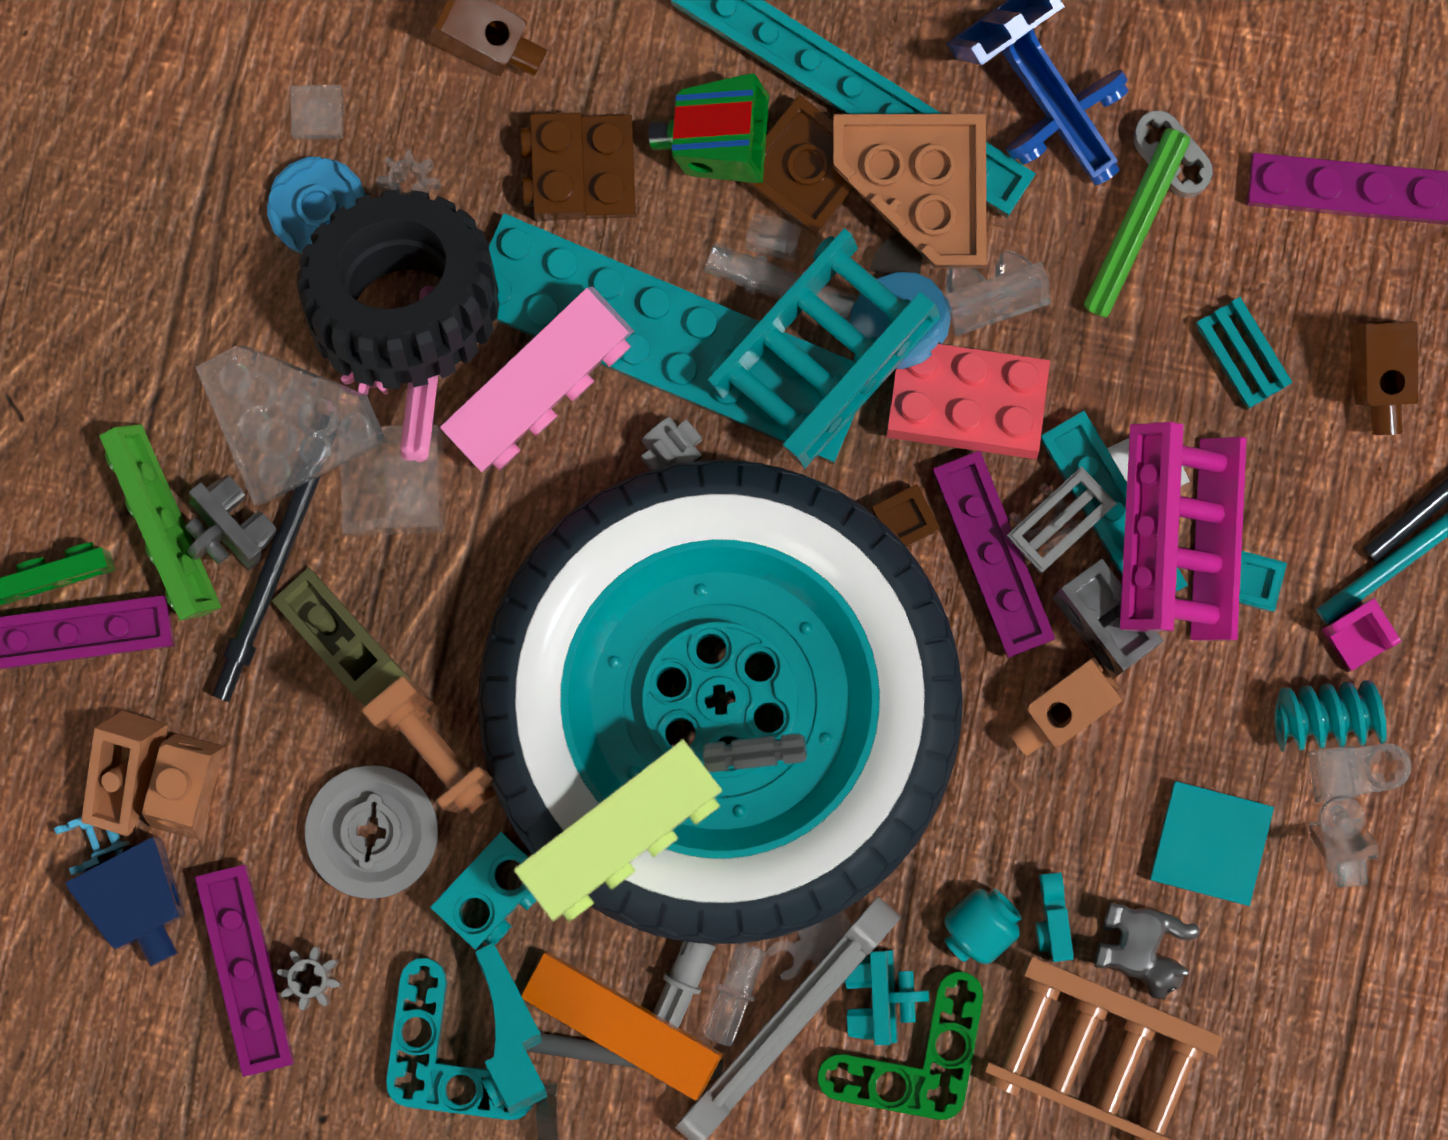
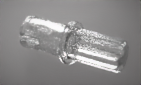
[705,943,767,1046]

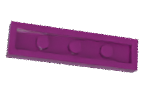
[1247,153,1448,225]
[932,451,1055,658]
[0,595,175,670]
[195,864,295,1077]

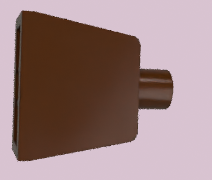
[427,0,547,76]
[1349,320,1418,435]

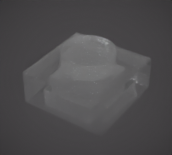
[291,85,344,140]

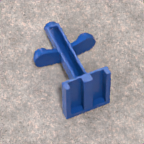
[946,0,1129,185]

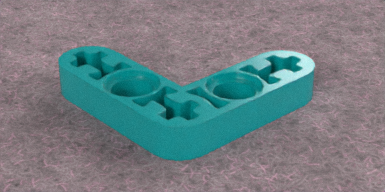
[386,958,534,1120]

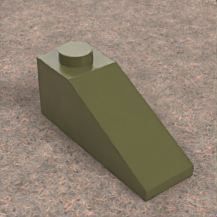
[272,567,414,707]

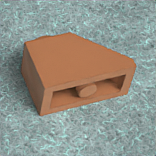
[81,711,168,836]

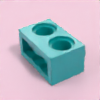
[430,832,537,950]

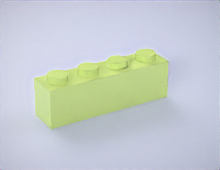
[514,740,723,922]

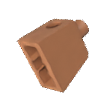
[1009,656,1125,757]
[142,734,226,840]

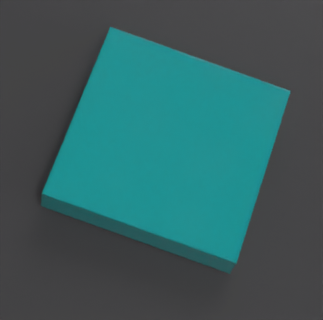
[1149,781,1274,906]

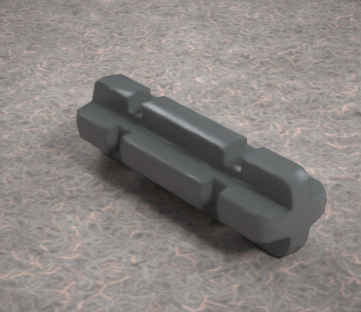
[703,733,807,772]

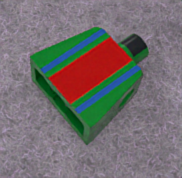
[648,73,769,183]

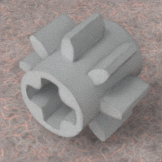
[641,417,702,470]
[277,946,343,1010]

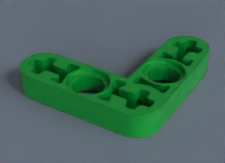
[817,972,983,1120]

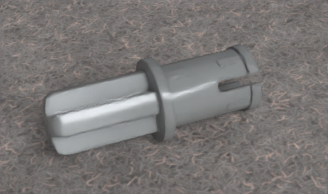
[653,941,717,1028]

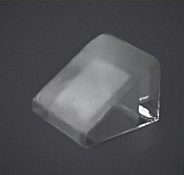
[746,213,802,260]

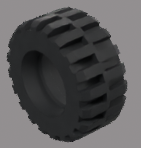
[297,190,500,389]

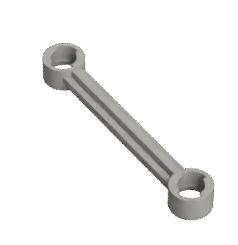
[675,896,901,1140]

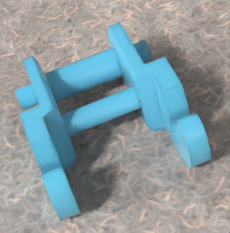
[54,817,131,875]

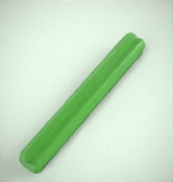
[1084,128,1190,317]

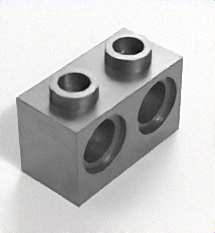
[1052,559,1164,679]

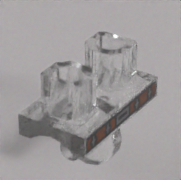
[1309,795,1379,887]

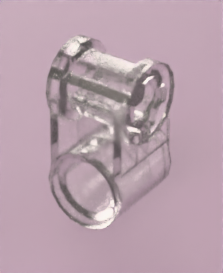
[1308,744,1412,803]

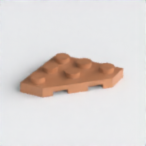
[833,114,987,268]

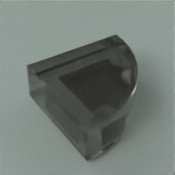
[869,233,923,275]
[536,1083,560,1140]

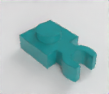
[1035,872,1074,962]

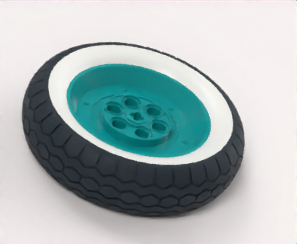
[478,460,962,944]

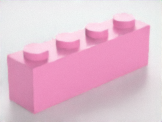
[440,287,634,472]

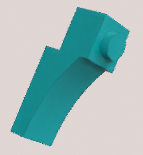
[475,942,547,1116]

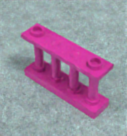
[1120,422,1247,641]

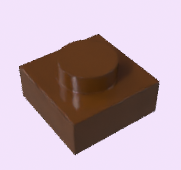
[871,484,940,547]

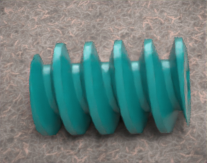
[1275,680,1387,752]

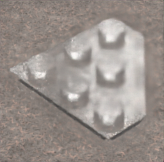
[195,346,387,505]

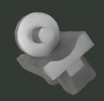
[185,475,276,571]

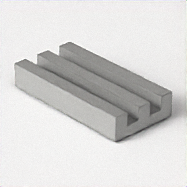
[1006,466,1117,574]

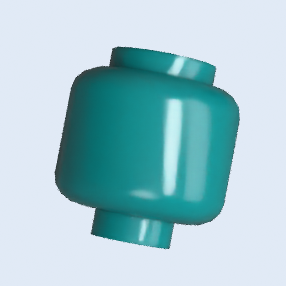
[945,888,1022,964]

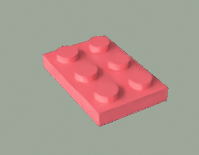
[886,344,1050,460]

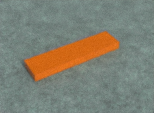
[521,952,723,1101]

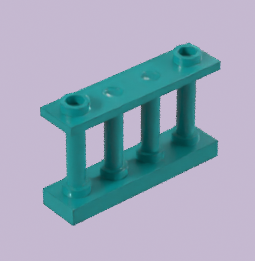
[708,228,941,469]

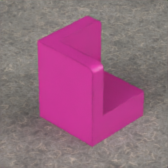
[1321,598,1401,672]

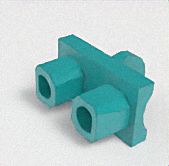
[845,950,929,1046]

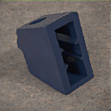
[65,837,185,967]

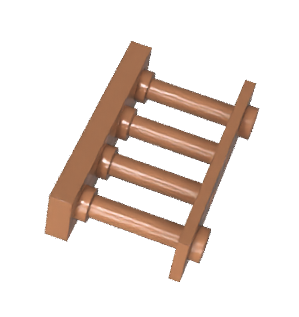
[362,676,495,814]
[982,956,1224,1140]

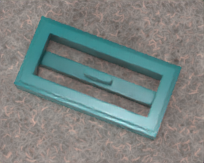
[1195,297,1293,410]

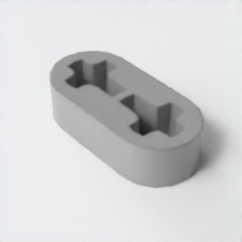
[1133,110,1213,198]

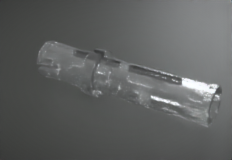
[704,241,856,320]

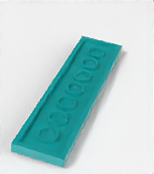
[489,213,856,464]

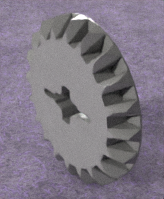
[305,765,438,899]

